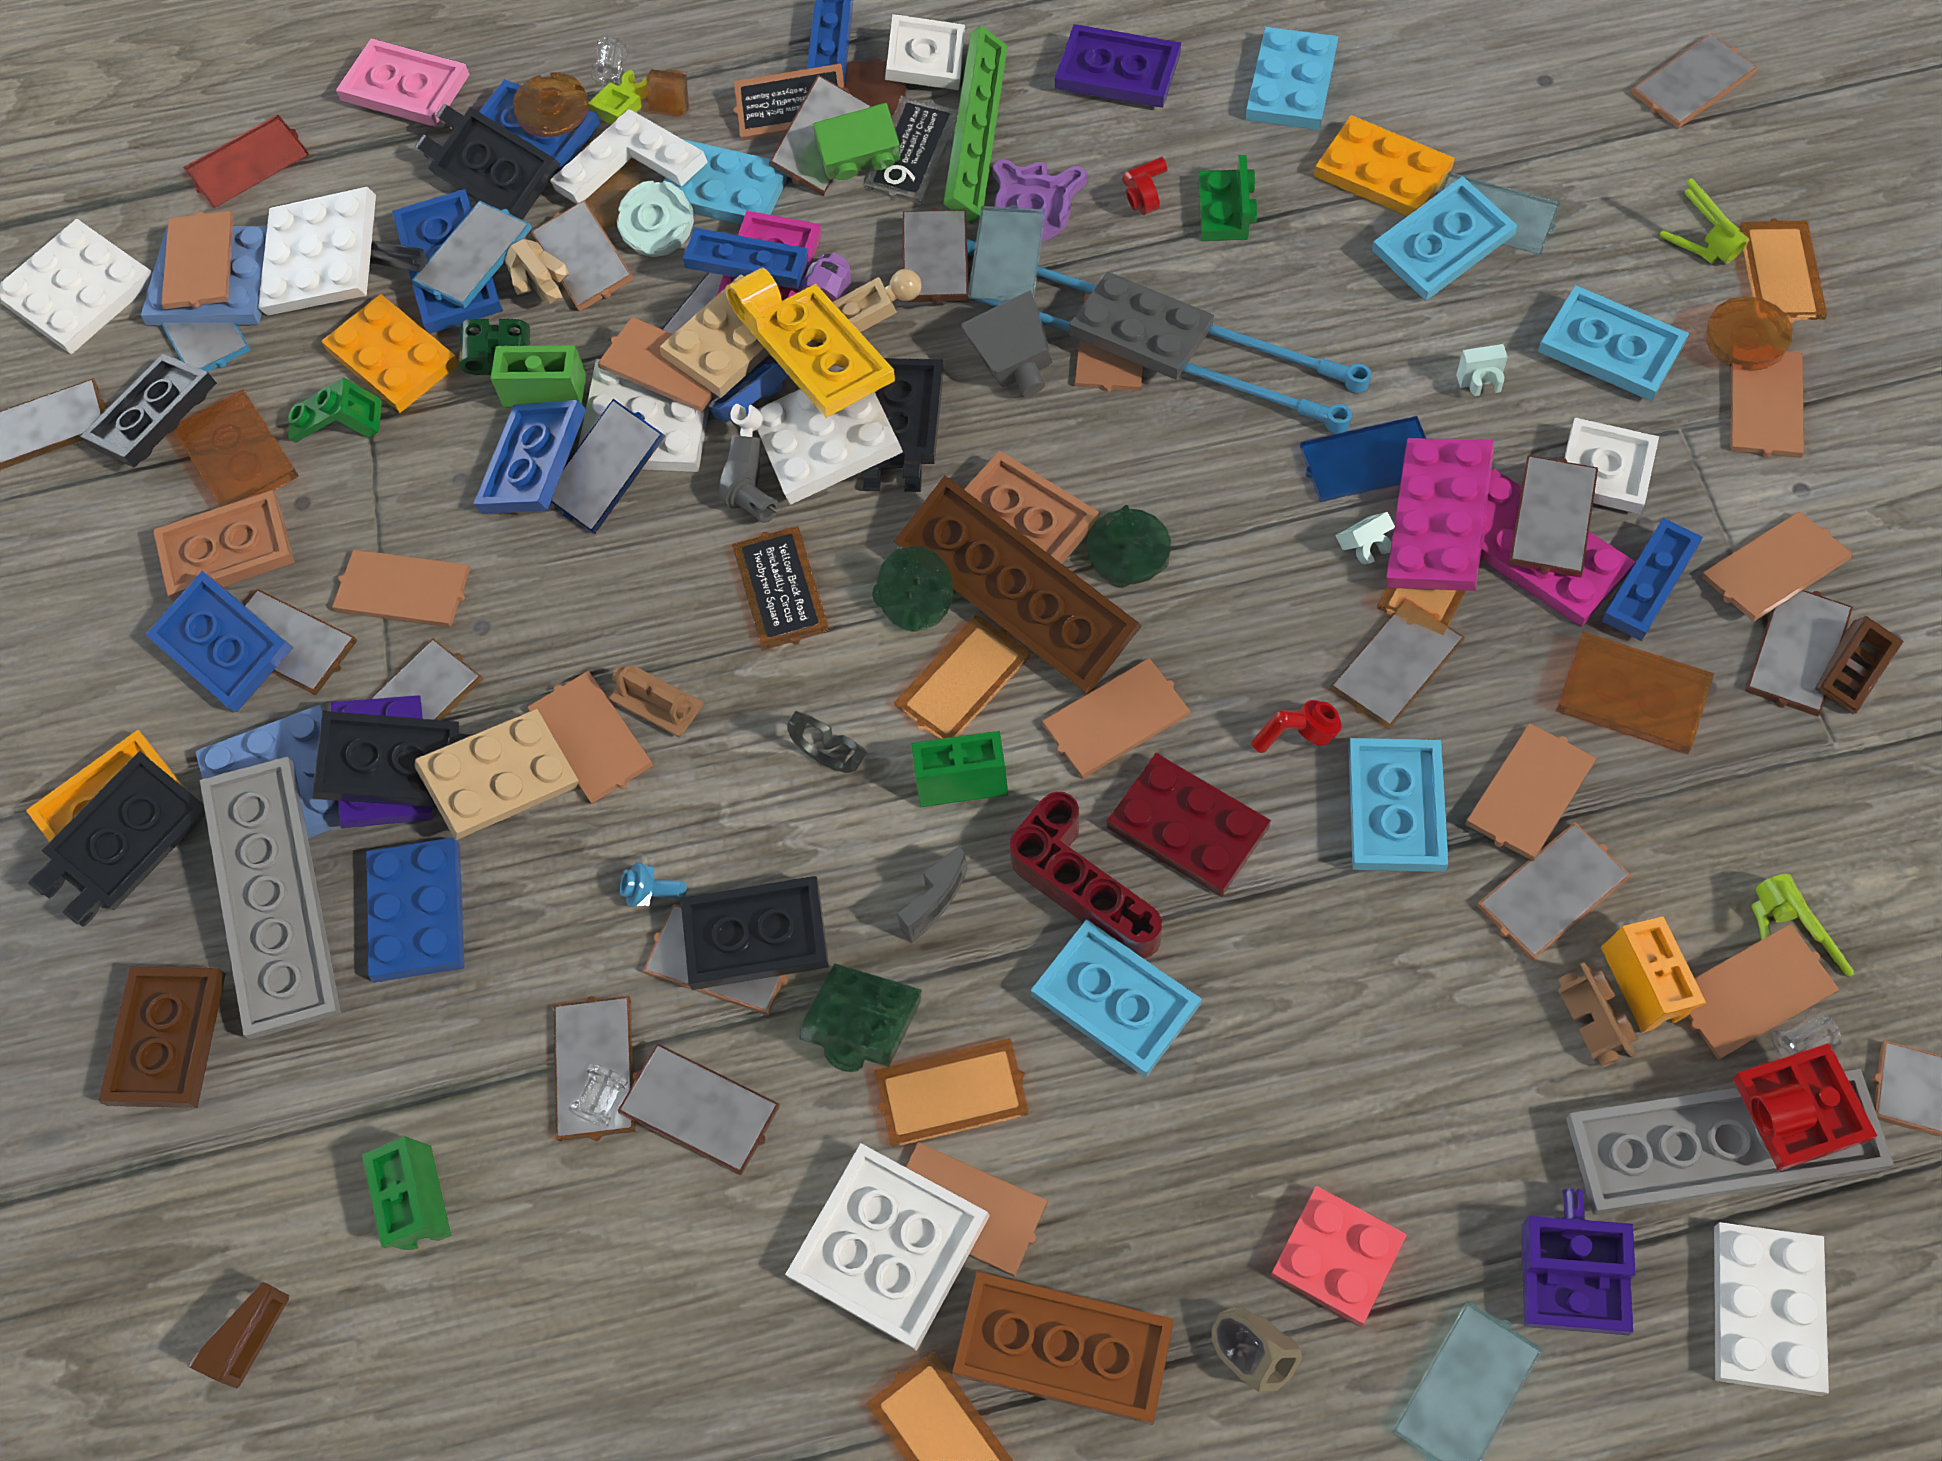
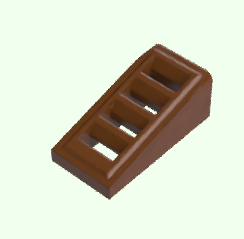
[1815,616,1904,715]
[187,1282,290,1389]

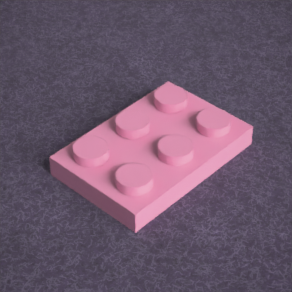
[336,39,470,127]

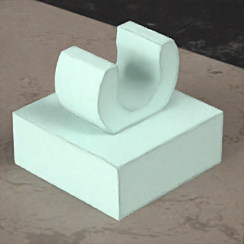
[1456,344,1508,396]
[1335,512,1395,564]

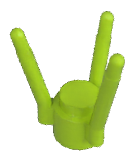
[1660,178,1749,264]
[1751,874,1854,977]

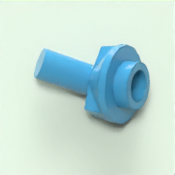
[620,862,687,907]

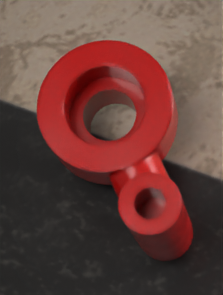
[1122,157,1168,215]
[1251,700,1342,753]

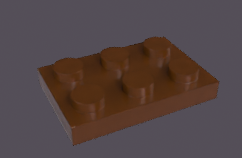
[99,967,226,1108]

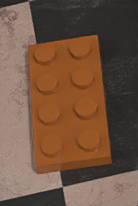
[952,1272,1174,1425]

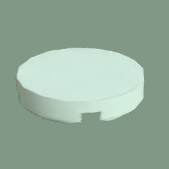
[617,180,694,257]

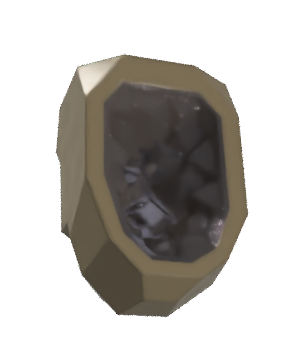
[1212,1307,1303,1392]

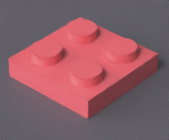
[1270,1186,1407,1327]

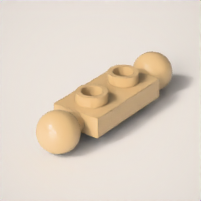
[806,269,921,347]

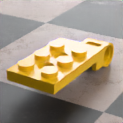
[725,268,895,418]

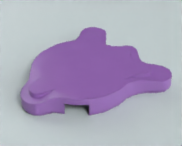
[992,159,1087,244]

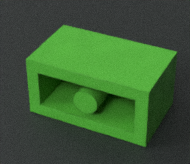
[813,103,900,180]
[491,345,586,408]

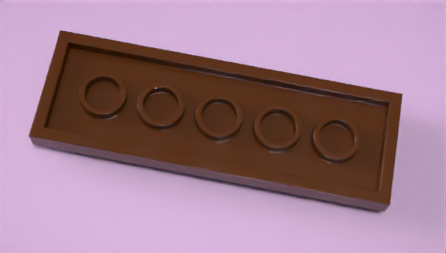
[893,475,1142,694]

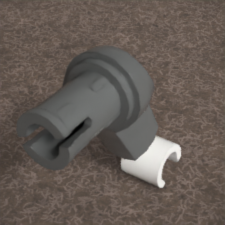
[719,404,779,523]

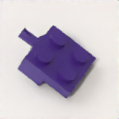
[1521,1188,1636,1336]

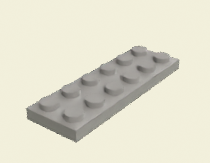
[200,756,341,1039]
[1566,1069,1894,1215]

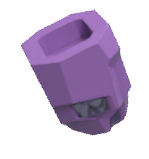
[799,253,851,302]

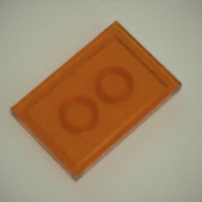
[174,389,299,507]
[1556,632,1714,755]

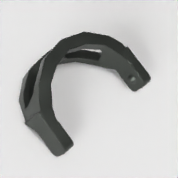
[787,711,868,773]

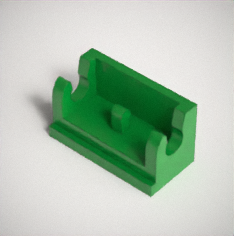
[911,731,1008,808]
[362,1136,452,1250]

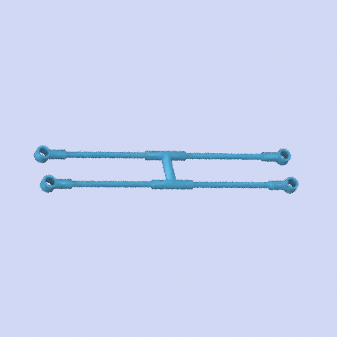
[967,239,1372,434]

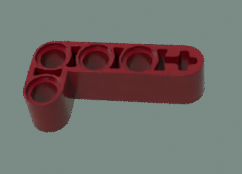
[1010,792,1162,959]

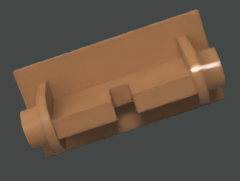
[609,665,704,738]
[1558,962,1639,1067]

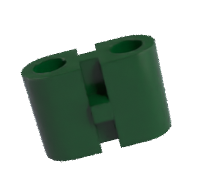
[459,319,530,375]

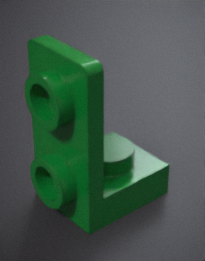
[288,378,382,442]

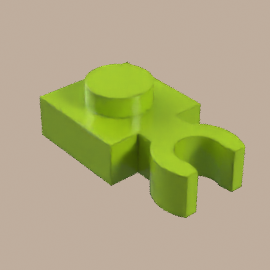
[588,70,651,125]

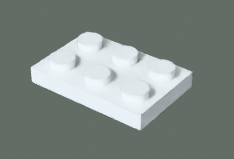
[1714,1222,1829,1396]

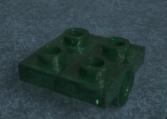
[799,963,922,1072]

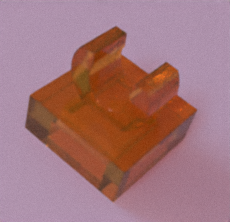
[646,69,689,115]

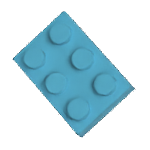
[1245,27,1339,130]
[663,139,789,225]
[1372,176,1517,301]
[1538,285,1689,401]
[1348,738,1448,872]
[1031,919,1202,1078]

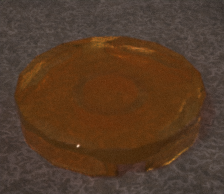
[513,72,589,137]
[1705,296,1793,371]

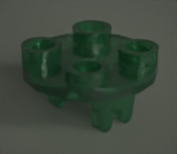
[1087,505,1171,588]
[872,546,955,632]

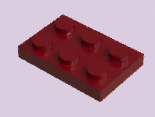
[1107,753,1271,897]

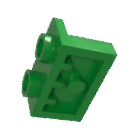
[1198,155,1257,241]

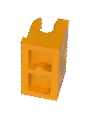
[1601,916,1706,1033]

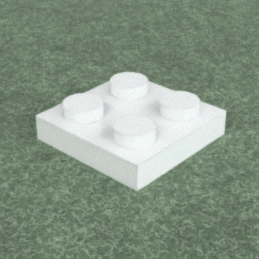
[885,14,965,90]
[1564,418,1659,514]

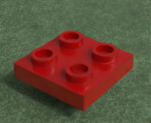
[1732,1043,1878,1171]

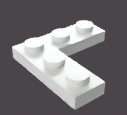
[550,109,708,204]

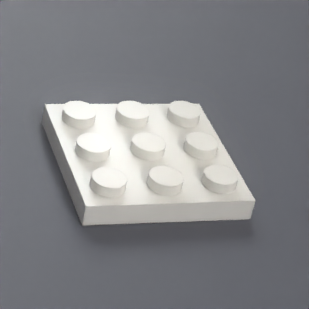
[258,187,376,316]
[0,219,153,355]
[577,359,711,472]
[757,367,903,505]
[785,1143,990,1351]

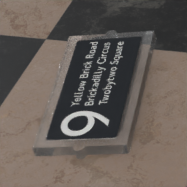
[864,96,958,205]

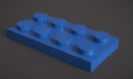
[392,189,503,334]

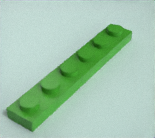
[943,25,1008,224]

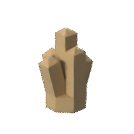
[504,239,570,304]

